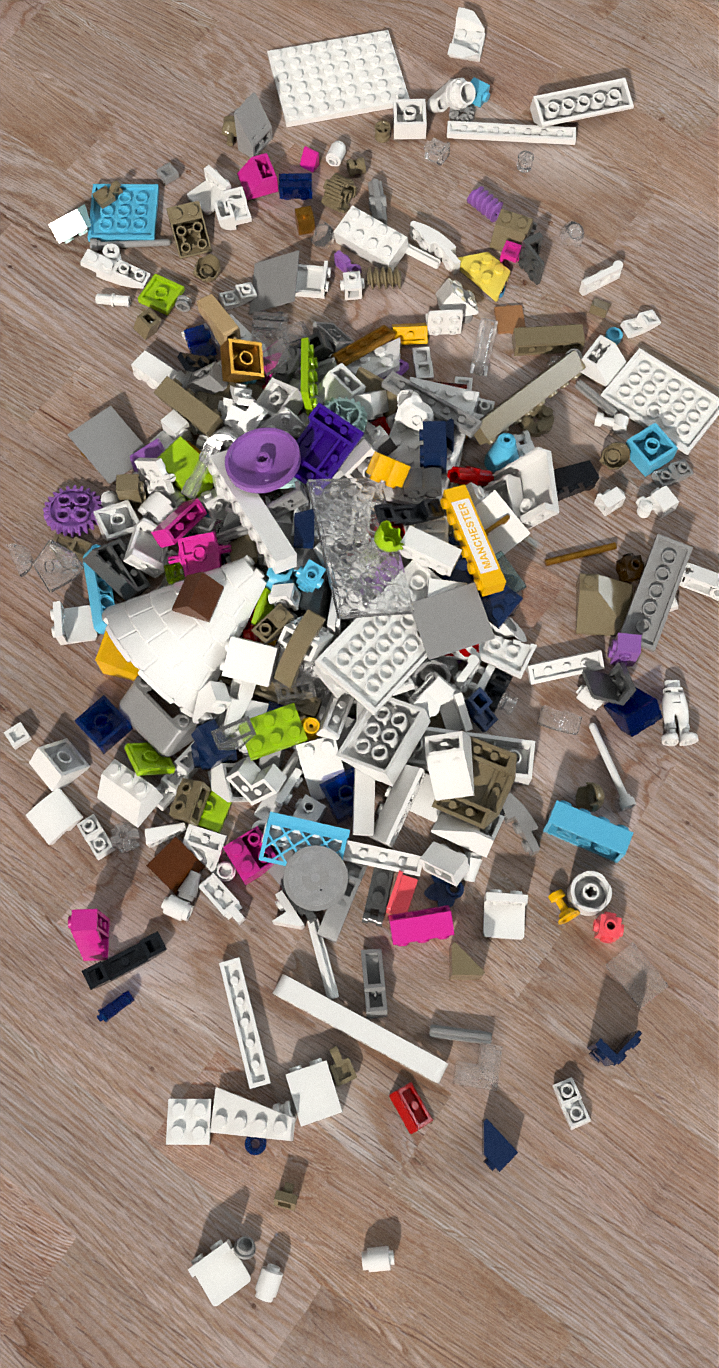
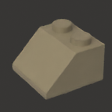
[490,209,533,252]

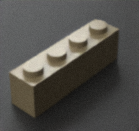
[512,324,585,356]
[153,376,224,438]

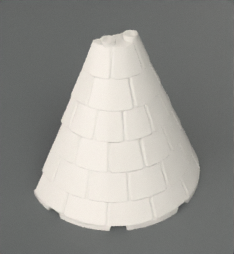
[102,555,267,718]

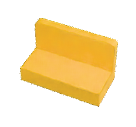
[392,323,428,345]

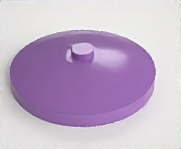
[225,428,301,493]

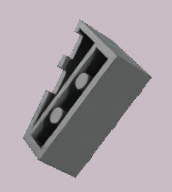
[83,539,151,601]

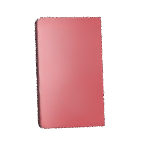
[386,870,418,915]

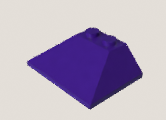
[294,403,364,495]

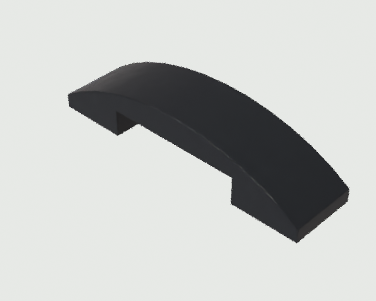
[373,498,444,526]
[82,931,167,990]

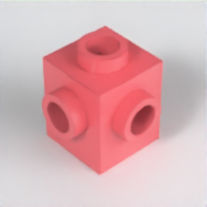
[593,912,624,944]

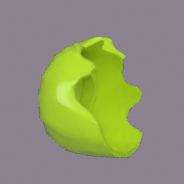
[374,520,404,552]

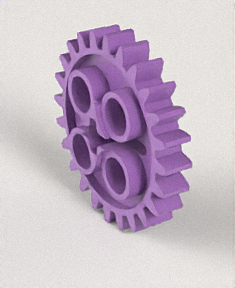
[43,485,103,537]

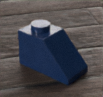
[482,1119,518,1172]

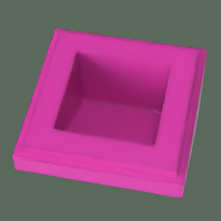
[300,146,319,172]

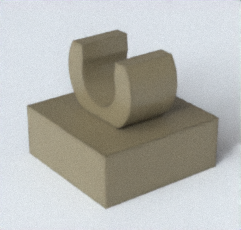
[273,1182,298,1211]

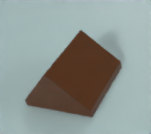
[172,572,224,623]

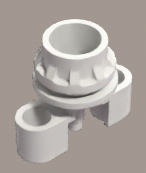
[427,78,476,113]

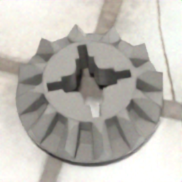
[449,106,474,122]

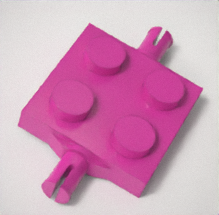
[168,532,232,577]

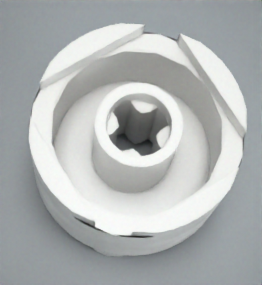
[138,491,177,525]
[567,871,612,916]

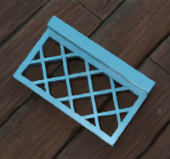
[258,811,350,866]

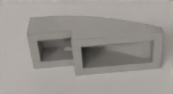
[361,948,388,1019]

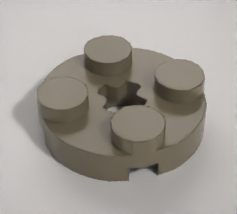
[518,405,554,437]

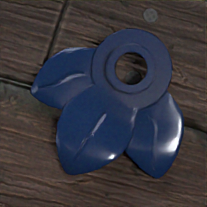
[424,874,464,908]

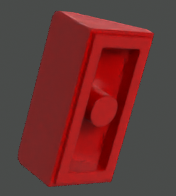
[389,1082,433,1134]

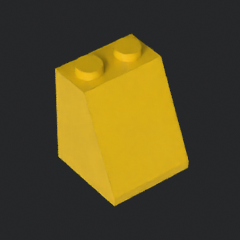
[95,630,140,681]

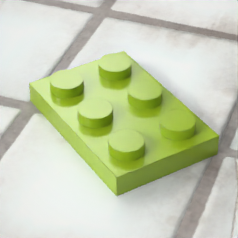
[238,703,308,761]

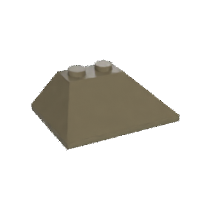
[431,736,517,829]

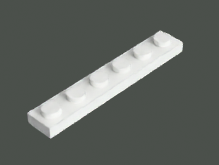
[219,957,271,1089]

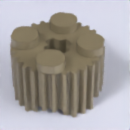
[321,173,357,214]

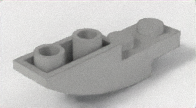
[500,792,540,857]
[317,861,367,942]

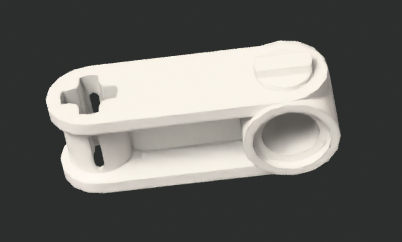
[679,563,719,601]

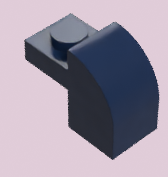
[464,687,498,733]

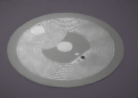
[283,845,348,911]

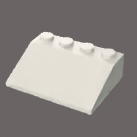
[336,697,431,786]
[369,765,425,848]

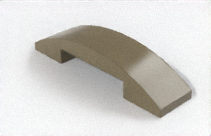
[274,609,326,688]

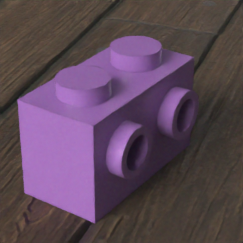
[607,633,642,667]

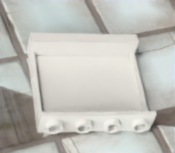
[493,447,559,530]

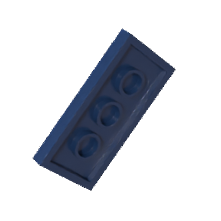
[441,555,523,629]

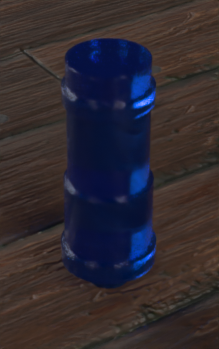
[97,990,135,1023]

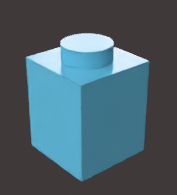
[470,77,490,108]

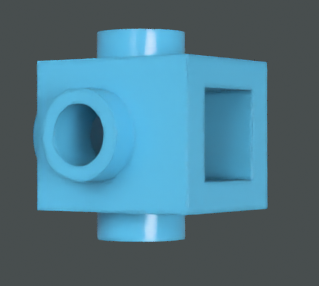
[295,559,326,593]

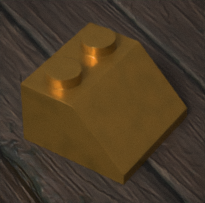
[220,338,264,383]

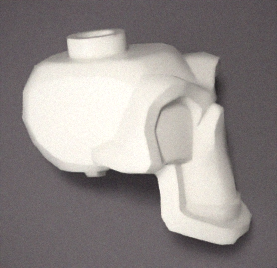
[395,389,434,431]

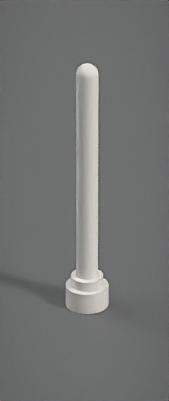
[589,723,637,811]

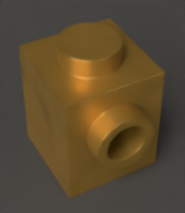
[295,206,315,235]

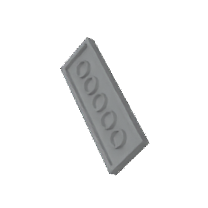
[620,534,693,652]

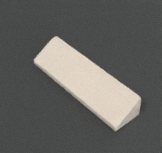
[316,692,354,740]

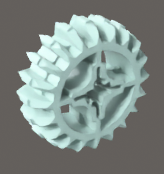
[324,396,367,432]

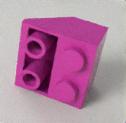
[237,153,278,200]
[223,826,278,886]

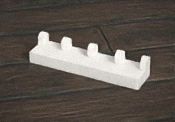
[525,649,605,685]

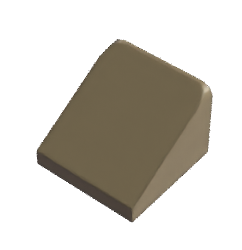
[589,298,611,319]

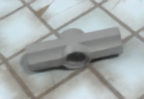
[368,179,387,225]

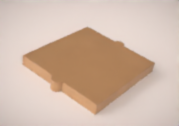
[494,305,526,334]

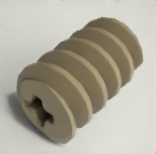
[367,267,401,290]

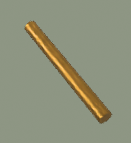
[544,542,617,566]

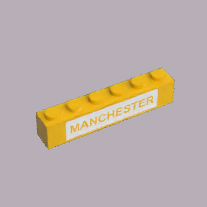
[440,484,506,597]

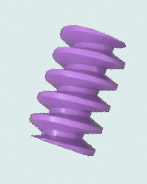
[467,186,503,222]

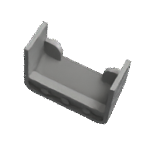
[119,675,202,757]

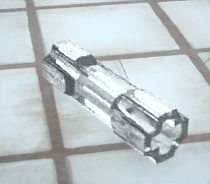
[180,443,220,499]

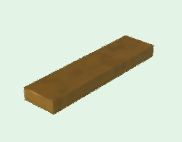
[331,325,395,366]

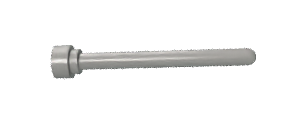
[90,238,171,253]

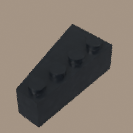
[554,460,600,501]

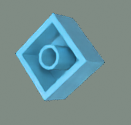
[625,422,678,477]

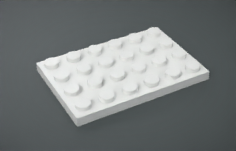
[600,348,719,455]

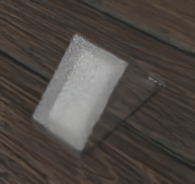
[211,716,256,750]

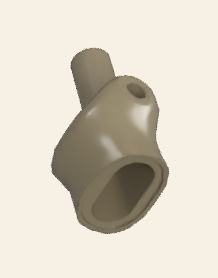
[222,116,237,146]

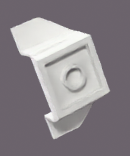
[447,7,485,62]

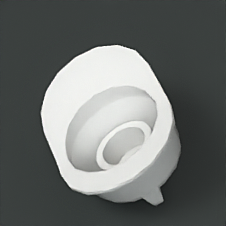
[489,617,527,642]

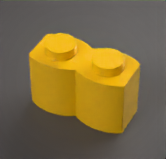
[366,451,411,489]

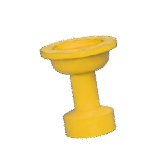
[301,717,320,741]
[548,889,580,925]

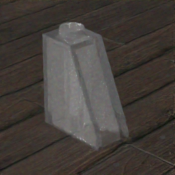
[470,318,498,376]

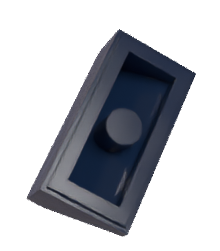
[294,509,315,549]

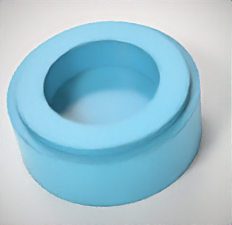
[605,327,623,345]

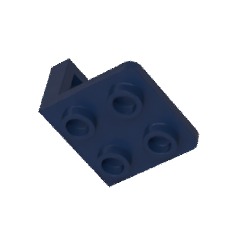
[587,1030,642,1067]

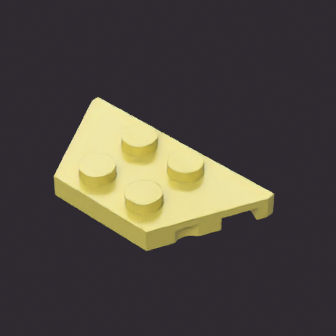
[458,252,511,302]

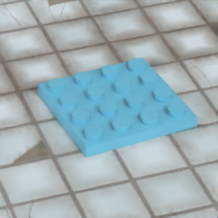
[88,184,159,242]

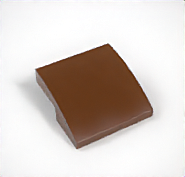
[146,837,205,896]

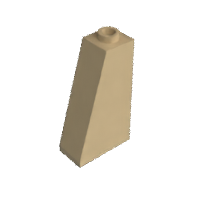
[197,294,241,346]

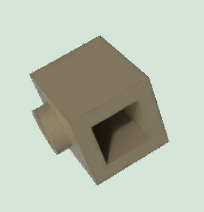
[133,308,162,340]

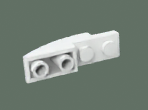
[409,221,461,275]
[81,249,151,289]

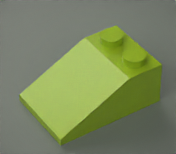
[157,436,214,501]

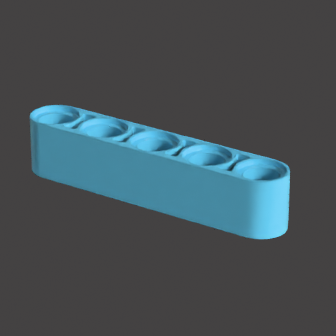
[83,544,115,634]

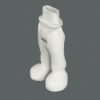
[661,680,699,746]

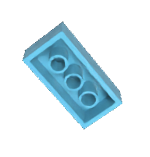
[543,800,633,863]

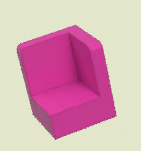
[500,241,522,264]

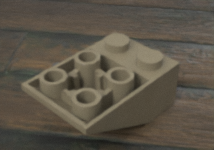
[166,201,212,259]

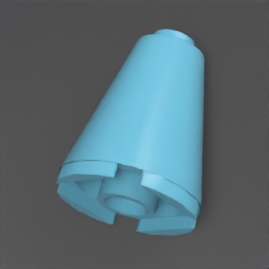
[484,433,519,473]

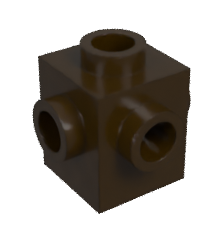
[616,553,644,582]

